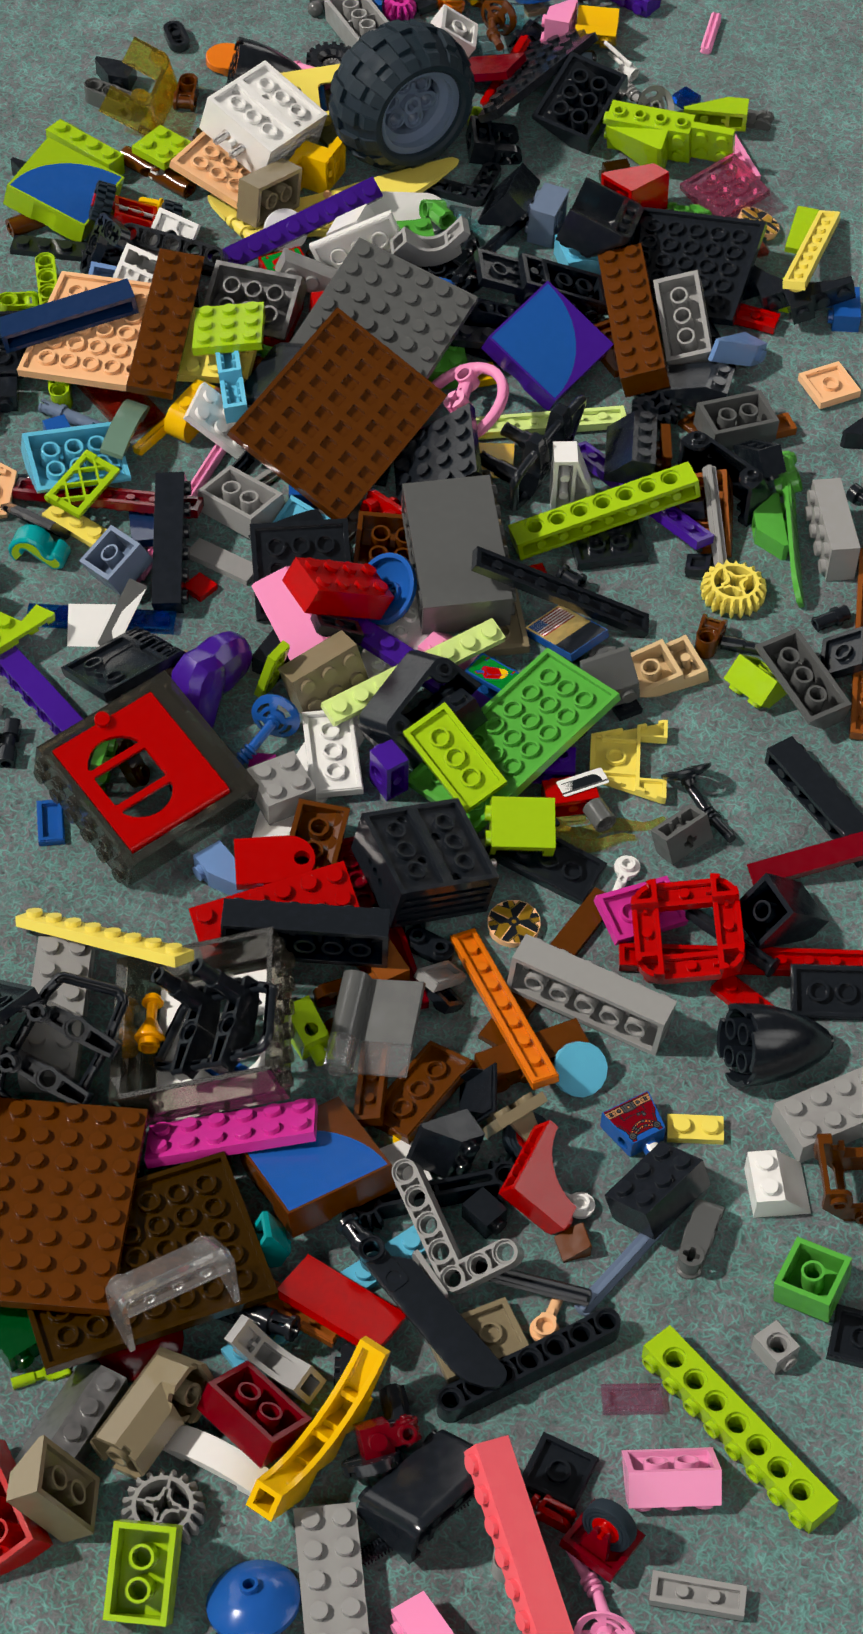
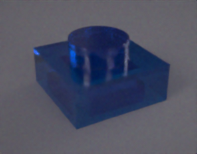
[672,86,701,110]

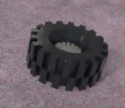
[306,41,352,67]

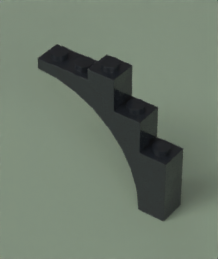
[742,265,856,325]

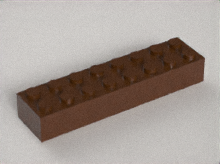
[598,243,671,398]

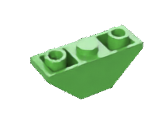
[751,493,789,560]

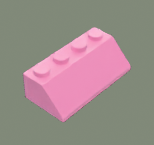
[252,566,330,661]

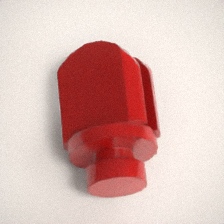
[530,1493,577,1534]

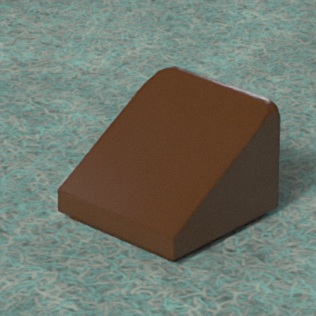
[554,1223,592,1263]

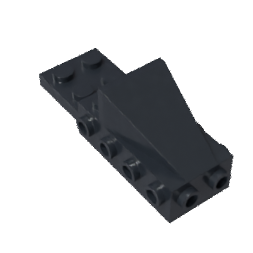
[474,248,607,323]

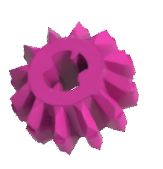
[382,0,417,21]

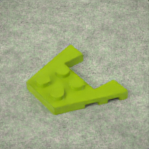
[0,604,56,655]

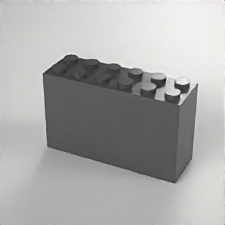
[401,475,516,635]

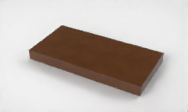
[374,1040,476,1144]

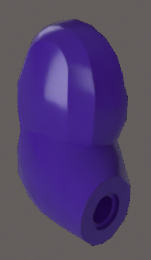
[171,631,252,734]

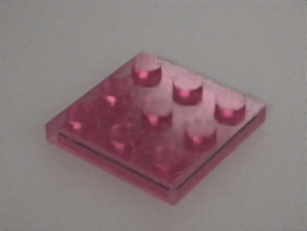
[680,153,770,217]

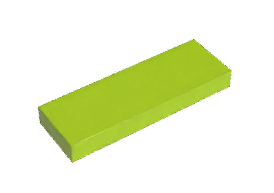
[784,206,819,254]
[254,640,290,697]

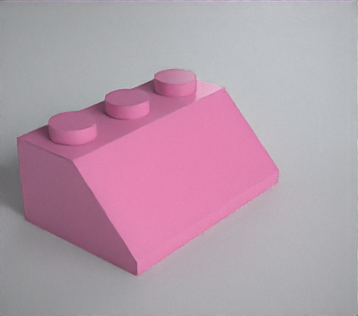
[621,1447,722,1512]

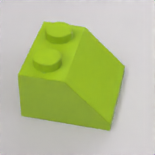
[723,654,787,709]

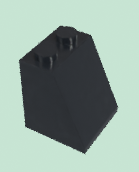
[740,873,829,949]

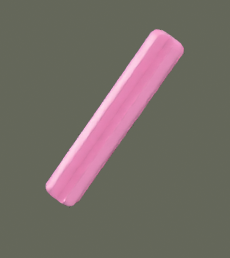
[700,12,722,55]

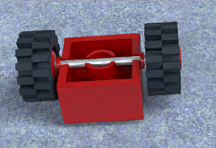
[89,180,183,243]

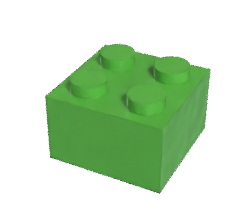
[773,1236,852,1323]

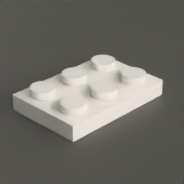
[183,382,245,459]

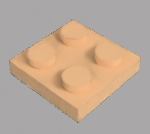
[798,361,861,409]

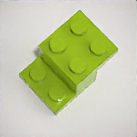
[132,125,191,173]

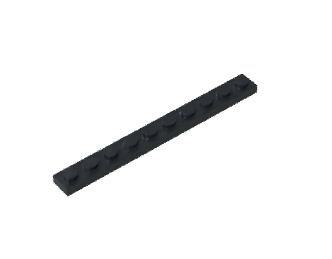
[10,235,221,276]

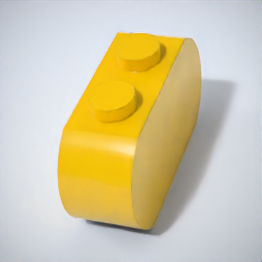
[164,379,222,443]

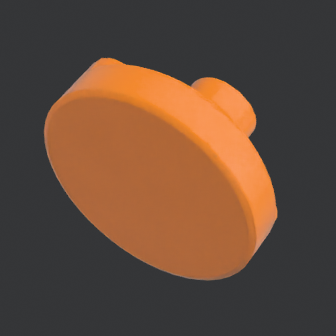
[206,43,236,76]

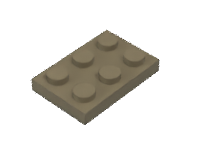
[428,1297,529,1384]

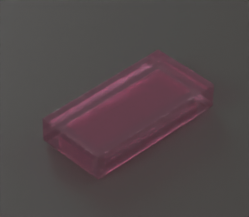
[600,1383,663,1415]

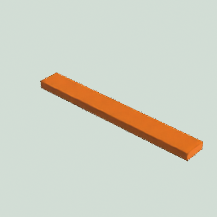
[450,928,559,1090]

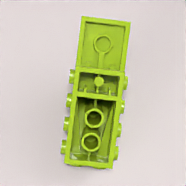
[603,100,735,169]

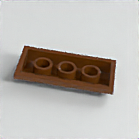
[290,798,351,869]

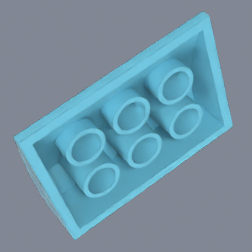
[21,422,131,494]

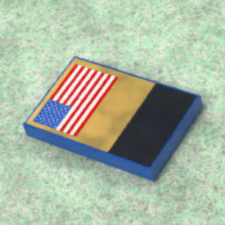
[525,605,609,662]

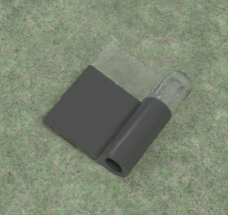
[323,970,426,1078]

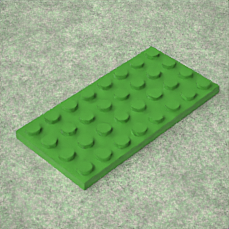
[408,647,621,834]

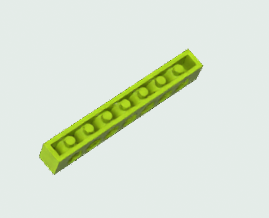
[508,462,701,561]
[641,1325,839,1534]

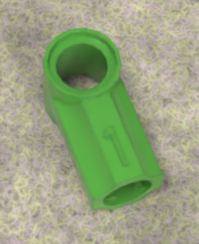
[419,199,456,230]

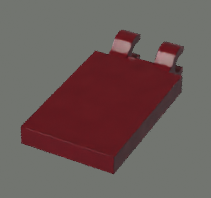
[469,52,527,82]

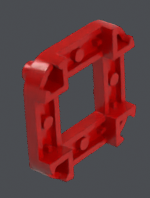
[631,873,745,984]

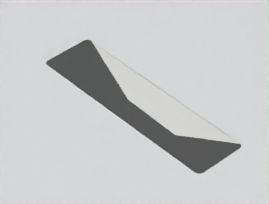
[98,579,147,646]

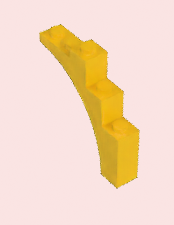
[246,1336,391,1522]

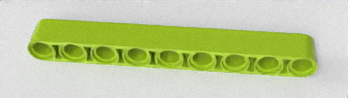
[35,252,73,409]

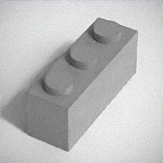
[275,248,338,293]

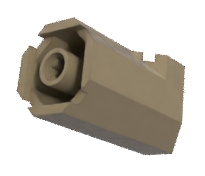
[90,1346,214,1480]

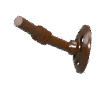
[481,0,517,51]

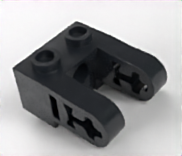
[465,115,522,165]

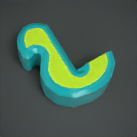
[8,524,71,570]

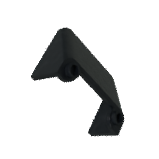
[244,342,304,409]

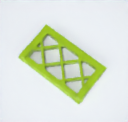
[44,450,120,519]

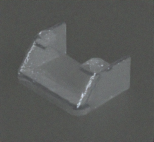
[105,1236,240,1352]

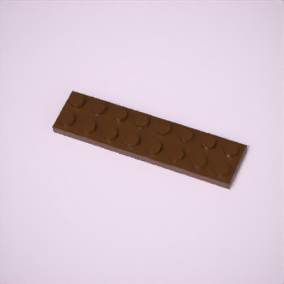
[126,248,205,400]

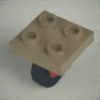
[482,1091,548,1160]

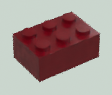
[197,1360,312,1468]

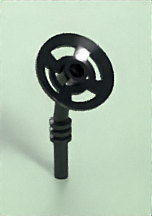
[661,763,736,843]

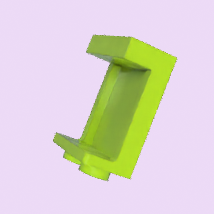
[485,796,556,857]

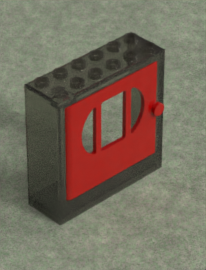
[33,670,259,888]

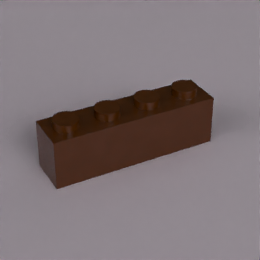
[474,1018,590,1093]

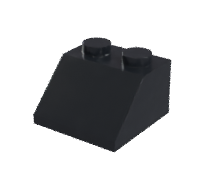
[406,1109,485,1178]

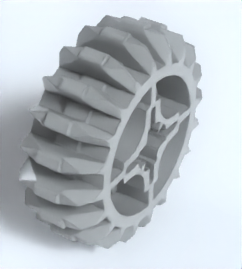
[121,1468,206,1545]

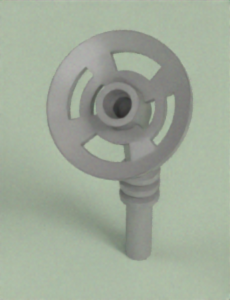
[617,70,674,121]

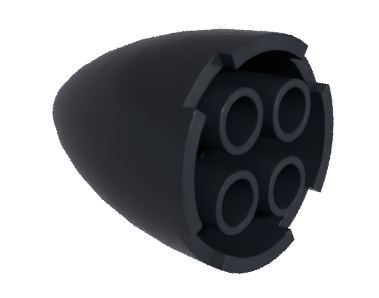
[226,36,303,85]
[717,1003,834,1087]

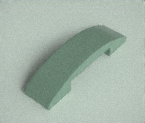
[100,399,150,460]

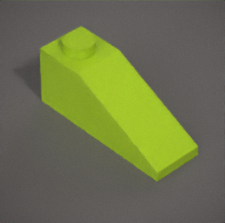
[684,97,749,132]

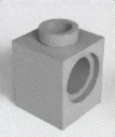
[751,1320,800,1374]

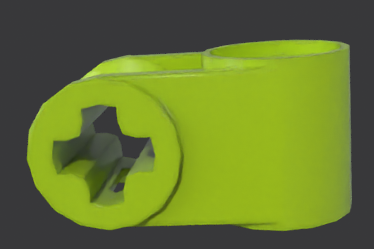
[0,291,39,311]

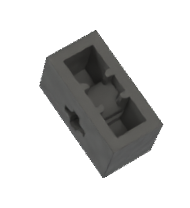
[651,803,713,865]

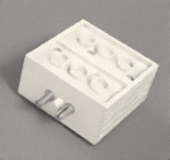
[199,61,327,173]

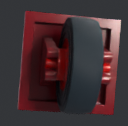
[559,1498,646,1583]

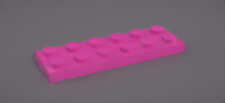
[144,1098,318,1169]

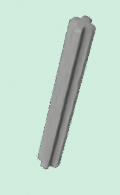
[702,465,727,567]

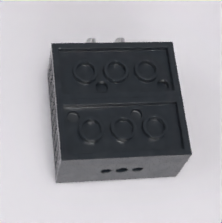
[351,798,499,929]

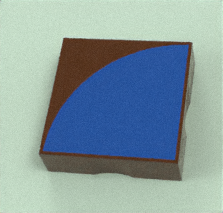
[240,1096,396,1238]

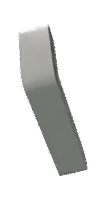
[392,1158,524,1294]

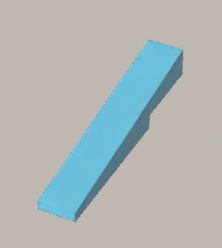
[215,351,248,424]

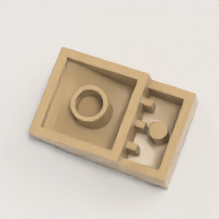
[631,635,709,697]

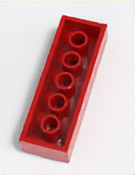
[188,861,360,966]

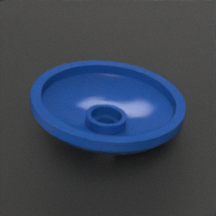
[368,553,417,626]
[206,1559,301,1634]

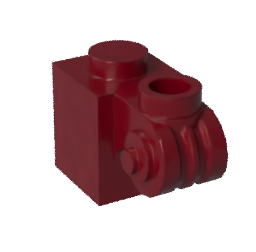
[353,1414,422,1460]

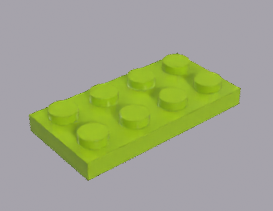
[403,702,507,814]

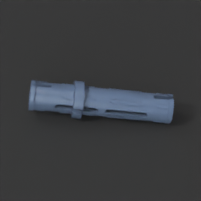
[38,398,104,426]

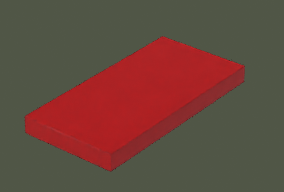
[277,1254,406,1347]

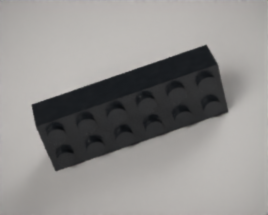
[221,898,391,968]

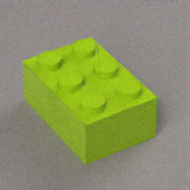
[103,1519,183,1627]

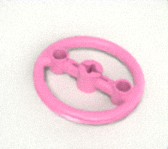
[421,362,509,438]

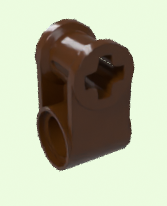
[173,73,199,112]
[694,613,728,659]

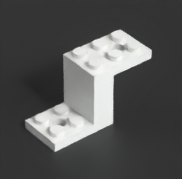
[113,207,201,283]

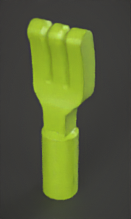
[10,1367,72,1390]

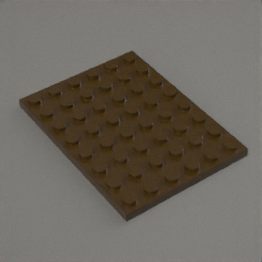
[26,1151,279,1375]

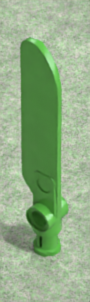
[774,451,805,608]

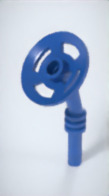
[220,694,301,783]

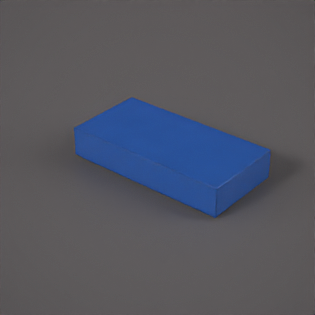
[36,799,65,846]

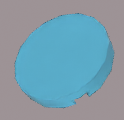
[553,1041,608,1097]

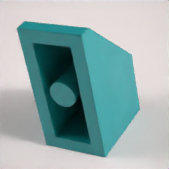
[253,1211,291,1268]

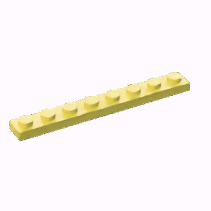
[783,210,841,292]
[15,908,194,968]

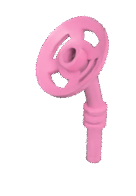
[565,1550,636,1634]

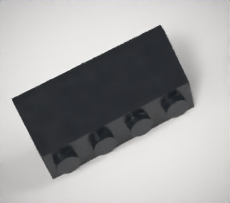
[477,163,541,227]
[603,411,658,484]

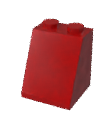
[601,163,669,209]

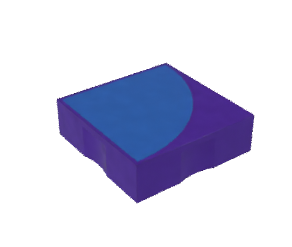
[481,281,614,411]

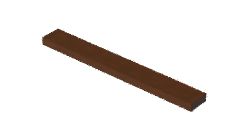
[478,887,605,1047]

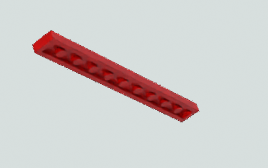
[618,943,863,976]

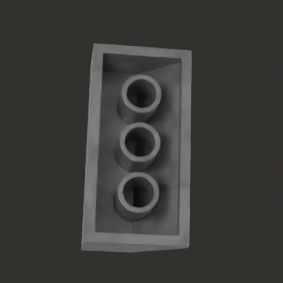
[14,1365,129,1465]

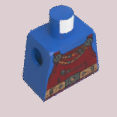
[600,1091,666,1157]

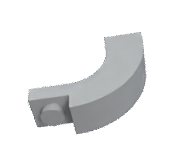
[390,215,471,267]
[224,1314,327,1405]

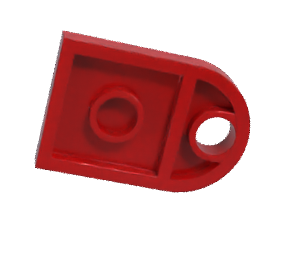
[234,835,315,890]

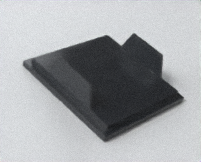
[459,1062,497,1124]

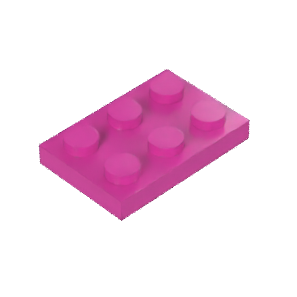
[594,876,689,946]

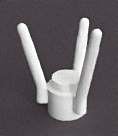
[604,41,640,83]

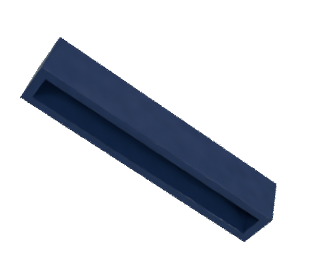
[0,278,139,353]

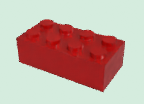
[282,557,394,620]

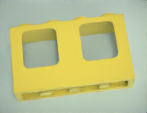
[281,64,340,126]

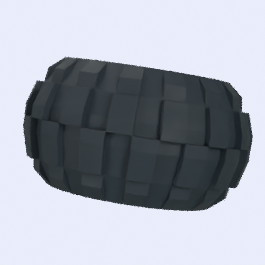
[328,18,475,171]

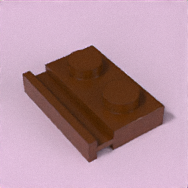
[655,424,672,472]

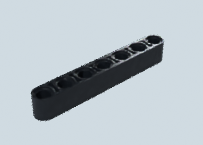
[436,1308,621,1423]

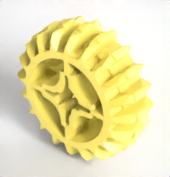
[700,560,767,619]

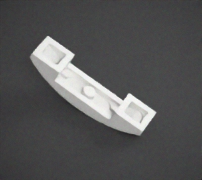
[163,1425,269,1496]

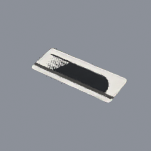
[556,768,609,797]

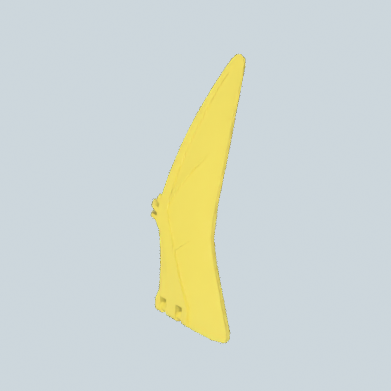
[208,157,459,239]

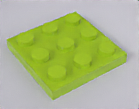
[192,301,265,356]

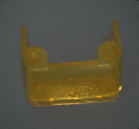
[99,36,178,136]

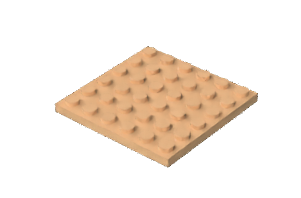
[17,271,151,391]

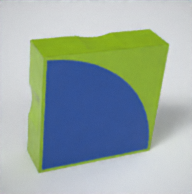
[3,137,124,242]

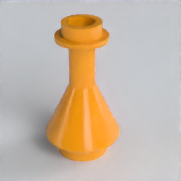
[133,993,166,1054]

